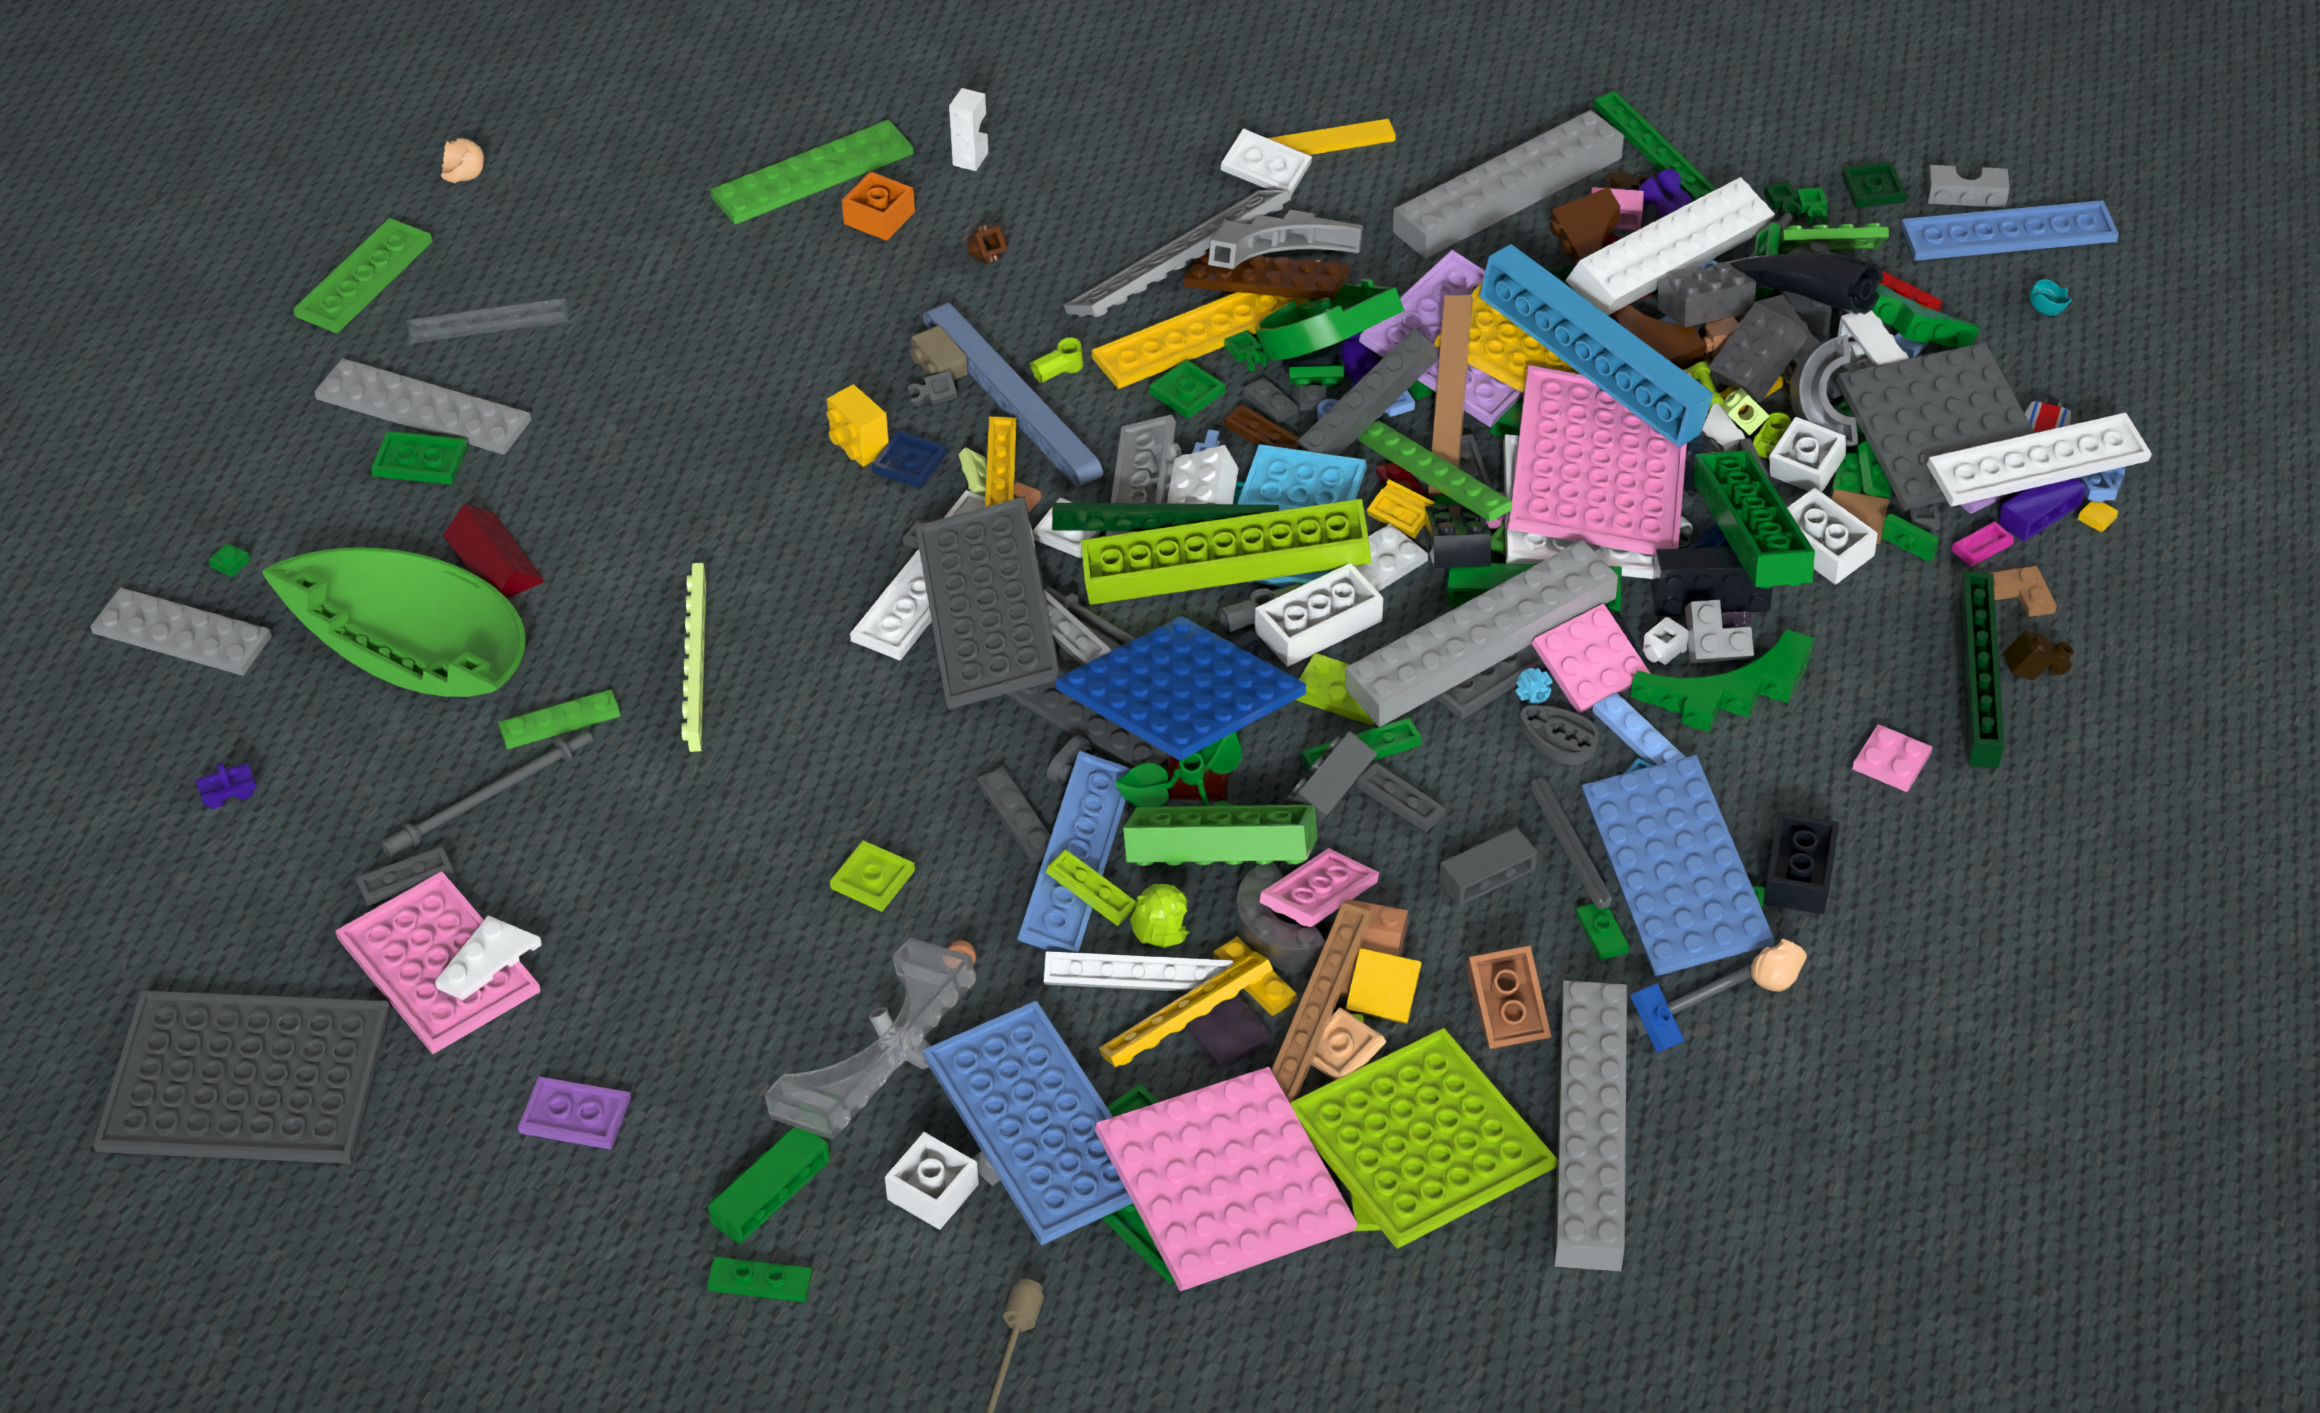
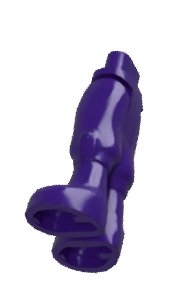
[1638,169,1692,218]
[1340,333,1380,389]

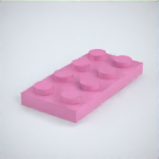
[1260,848,1379,928]

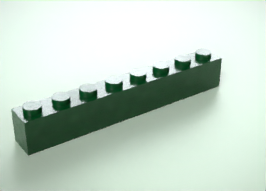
[1959,571,2004,768]

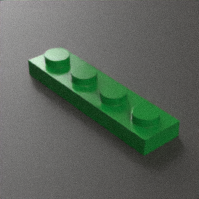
[1301,717,1422,772]

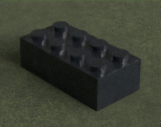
[1652,547,1773,616]

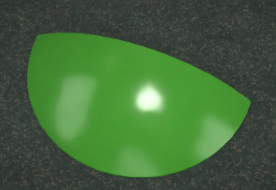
[262,547,526,697]

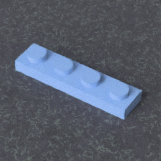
[1592,692,1686,766]

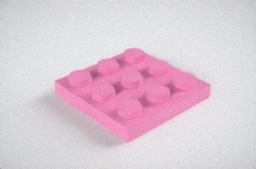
[1531,603,1650,714]

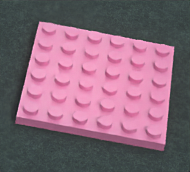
[1095,1067,1357,1292]

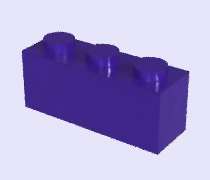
[1999,478,2086,542]

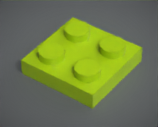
[830,840,915,912]

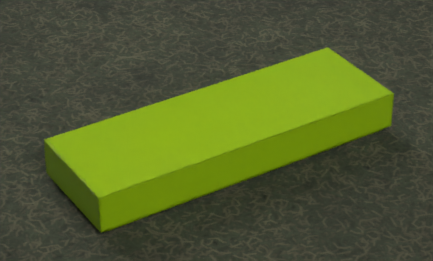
[1045,849,1137,926]

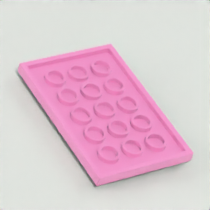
[335,871,541,1055]

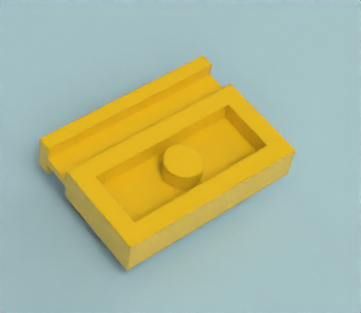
[1367,479,1435,539]

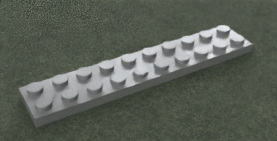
[1063,190,1291,317]

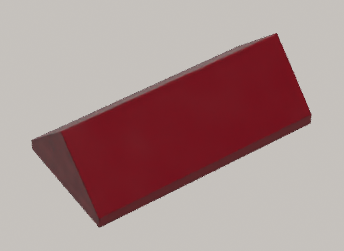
[443,504,544,598]

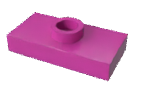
[1951,521,2014,567]

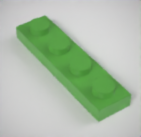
[498,689,620,750]

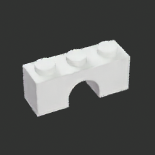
[949,88,988,171]

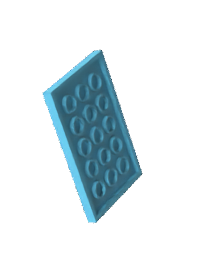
[1238,444,1367,587]

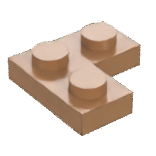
[1991,566,2057,617]

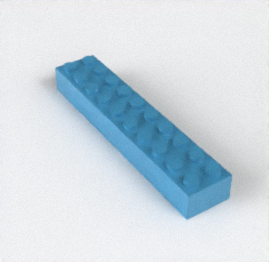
[1479,244,1714,448]

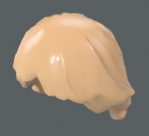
[441,138,484,184]
[1750,939,1807,992]

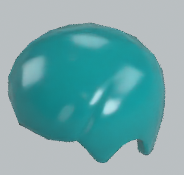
[2029,279,2072,316]

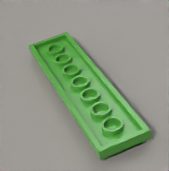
[710,120,914,225]

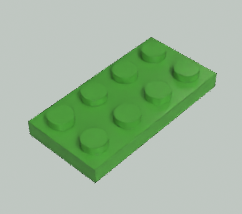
[1778,223,1889,252]

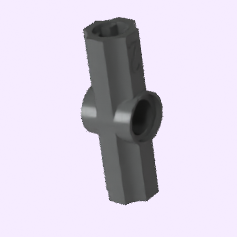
[1219,583,1301,632]

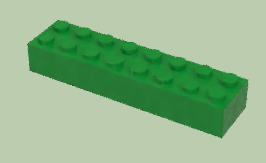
[1694,450,1815,589]

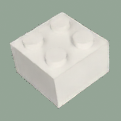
[1769,417,1846,493]
[885,1132,979,1230]

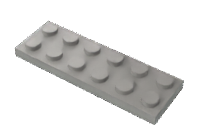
[90,587,272,676]

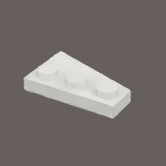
[435,916,542,1000]

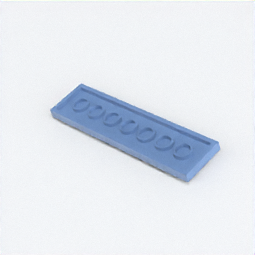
[1901,200,2119,261]
[1017,751,1131,953]

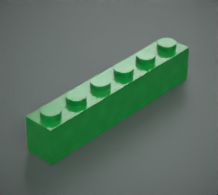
[1448,563,1622,611]

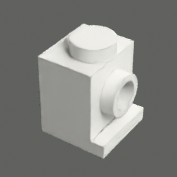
[1643,617,1689,665]

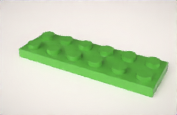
[293,218,433,334]

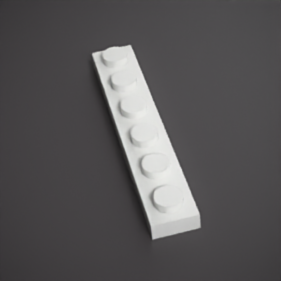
[1044,952,1233,992]

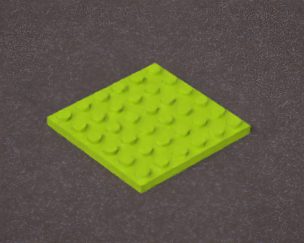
[1290,1028,1558,1249]

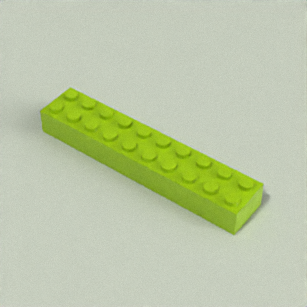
[1081,499,1372,605]

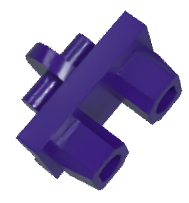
[195,762,257,809]

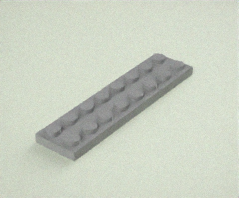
[314,358,531,455]

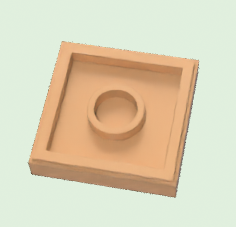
[1311,1007,1386,1081]

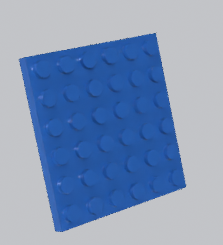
[1056,616,1306,761]

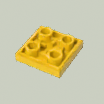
[1346,948,1422,1024]

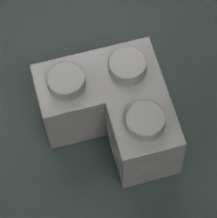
[1685,600,1754,664]

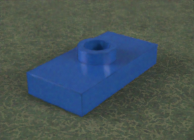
[1630,983,1685,1053]

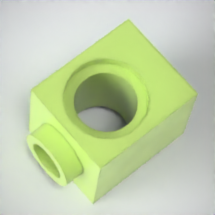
[1722,388,1769,435]

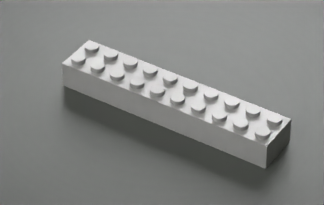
[1393,110,1624,259]
[1345,540,1618,727]
[1554,980,1627,1271]

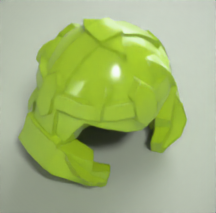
[1130,884,1190,948]

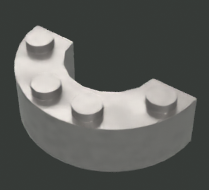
[1790,335,1858,447]
[1237,862,1326,972]

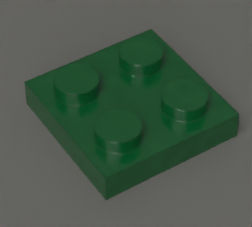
[1841,162,1907,208]

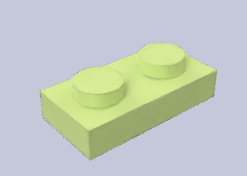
[958,447,987,497]

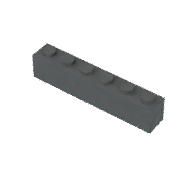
[1298,329,1438,456]

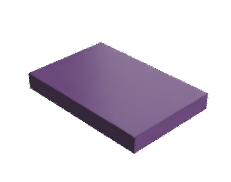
[518,1076,631,1149]

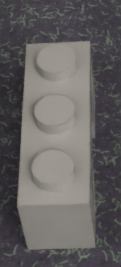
[1926,165,2010,208]

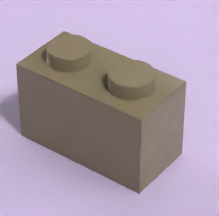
[910,325,968,381]

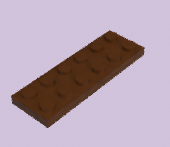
[1183,250,1349,301]

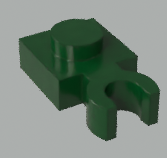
[1764,181,1802,218]

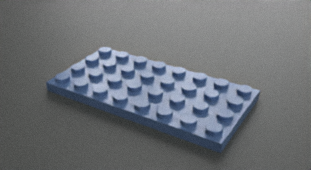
[1582,755,1774,976]
[923,1001,1133,1245]

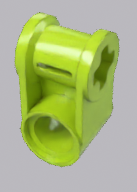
[1753,412,1791,460]

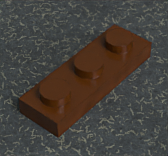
[1224,405,1301,450]

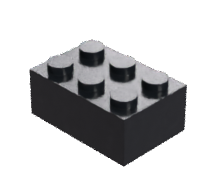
[1425,503,1491,568]
[1764,812,1839,914]

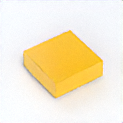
[2078,501,2119,533]

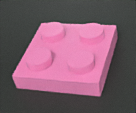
[1852,724,1933,792]

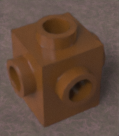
[967,224,1008,264]

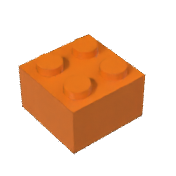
[842,171,915,241]

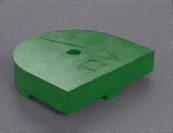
[1254,279,1404,360]

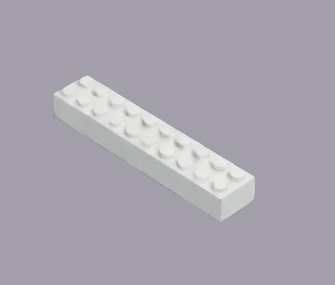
[1565,177,1775,315]

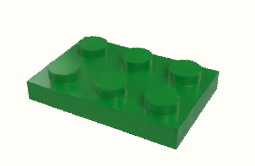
[371,431,468,485]

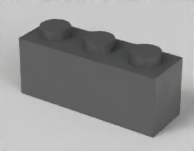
[1439,827,1537,906]

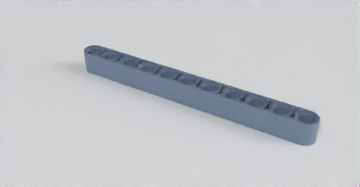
[923,302,1103,488]

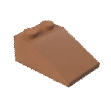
[1340,899,1408,997]
[1465,945,1551,1050]

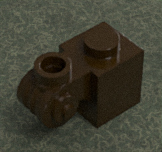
[2004,630,2074,680]

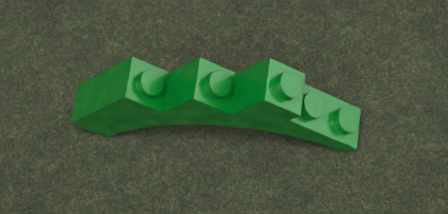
[1823,252,1980,349]
[1630,629,1814,732]

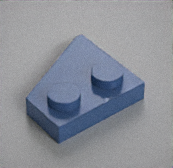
[2076,466,2126,502]

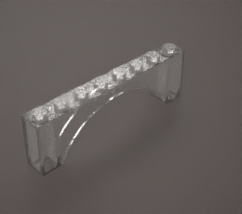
[764,937,976,1140]

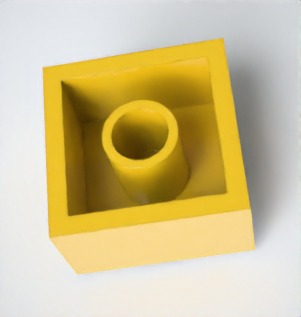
[827,384,889,467]

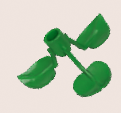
[1115,731,1242,807]

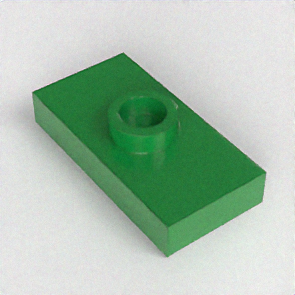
[1882,513,1939,562]
[1575,903,1629,961]

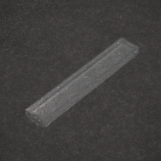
[407,298,569,344]

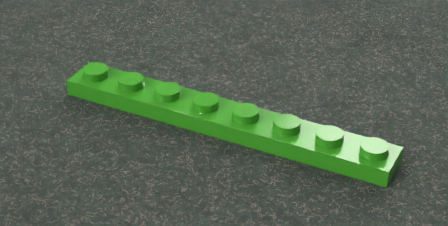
[1358,421,1513,522]

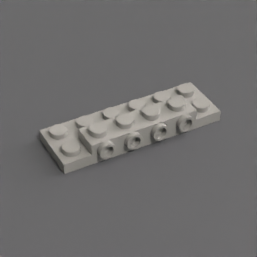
[1106,415,1182,536]

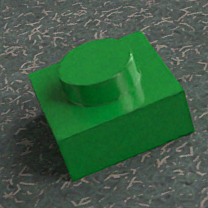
[209,543,250,577]

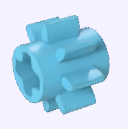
[1515,668,1553,704]

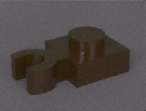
[1605,172,1649,191]

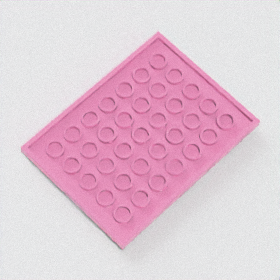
[1508,365,1687,556]

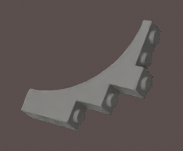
[1208,210,1363,269]

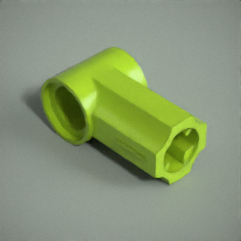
[1030,338,1083,383]

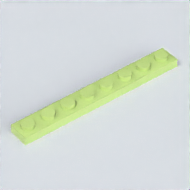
[682,563,706,752]

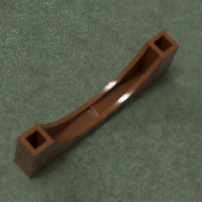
[1549,187,1705,369]

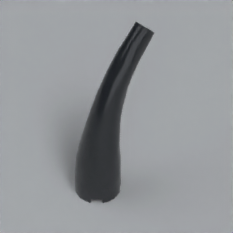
[1704,252,1883,315]

